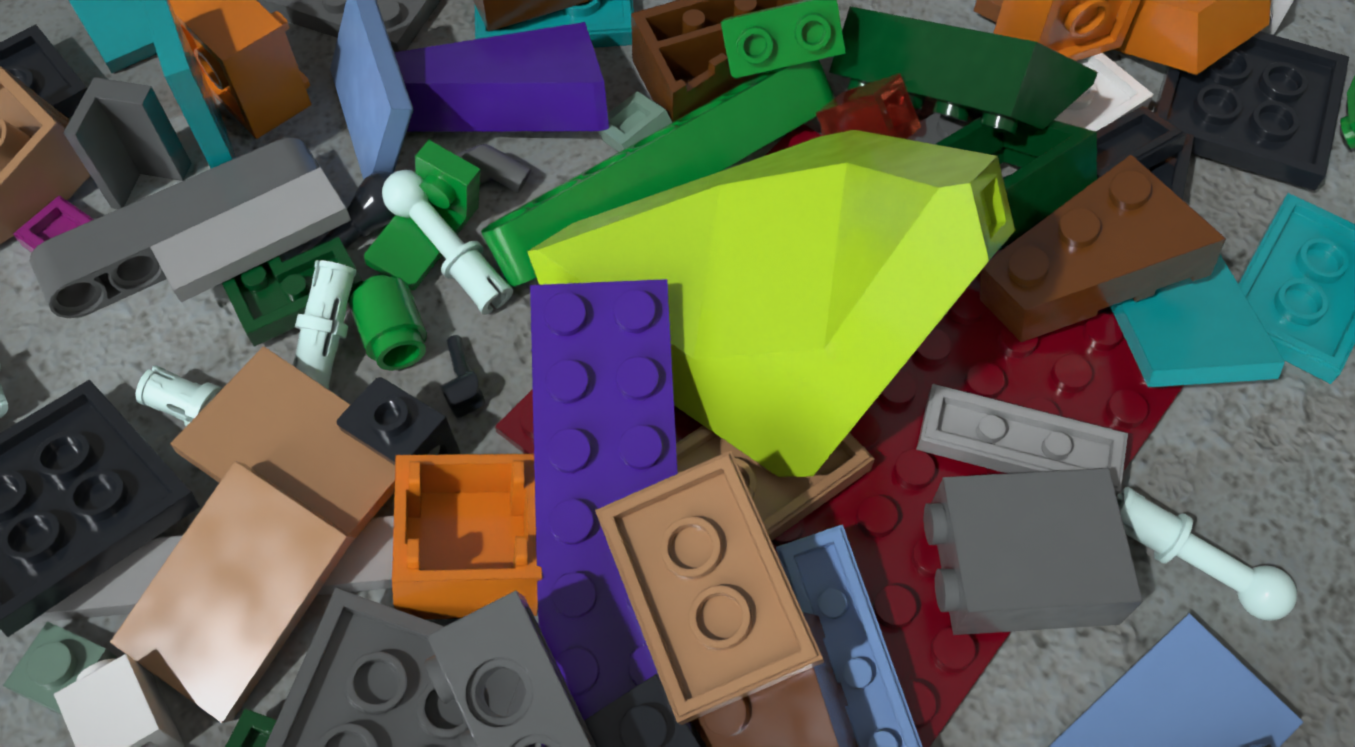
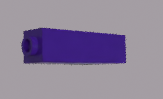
[394,22,609,132]

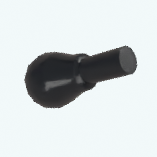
[312,172,395,249]

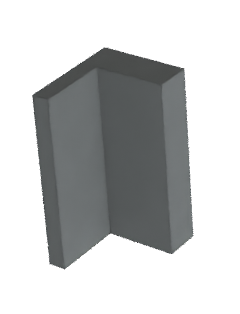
[63,77,192,209]

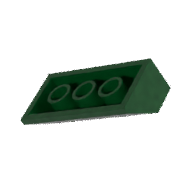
[829,6,1098,134]

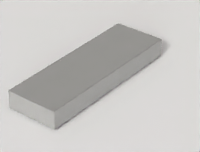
[150,167,351,302]
[916,384,1128,497]

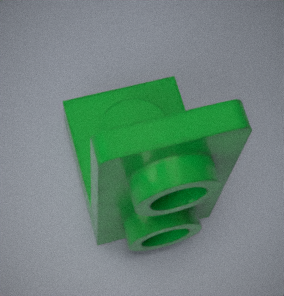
[721,0,846,78]
[364,140,480,290]

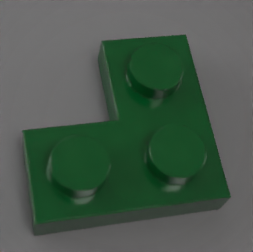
[222,237,363,347]

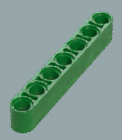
[481,60,837,286]

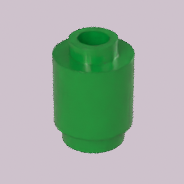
[349,275,427,371]

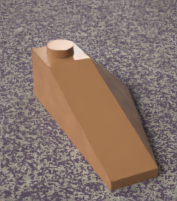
[0,66,91,245]

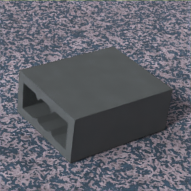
[924,468,1143,635]

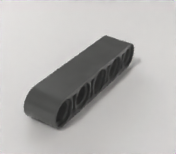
[29,138,320,318]

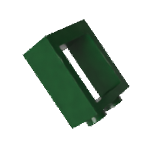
[935,116,1097,250]

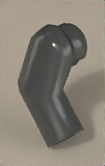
[455,144,531,193]

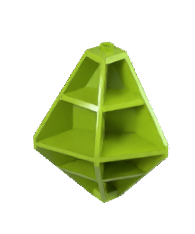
[527,130,1015,477]

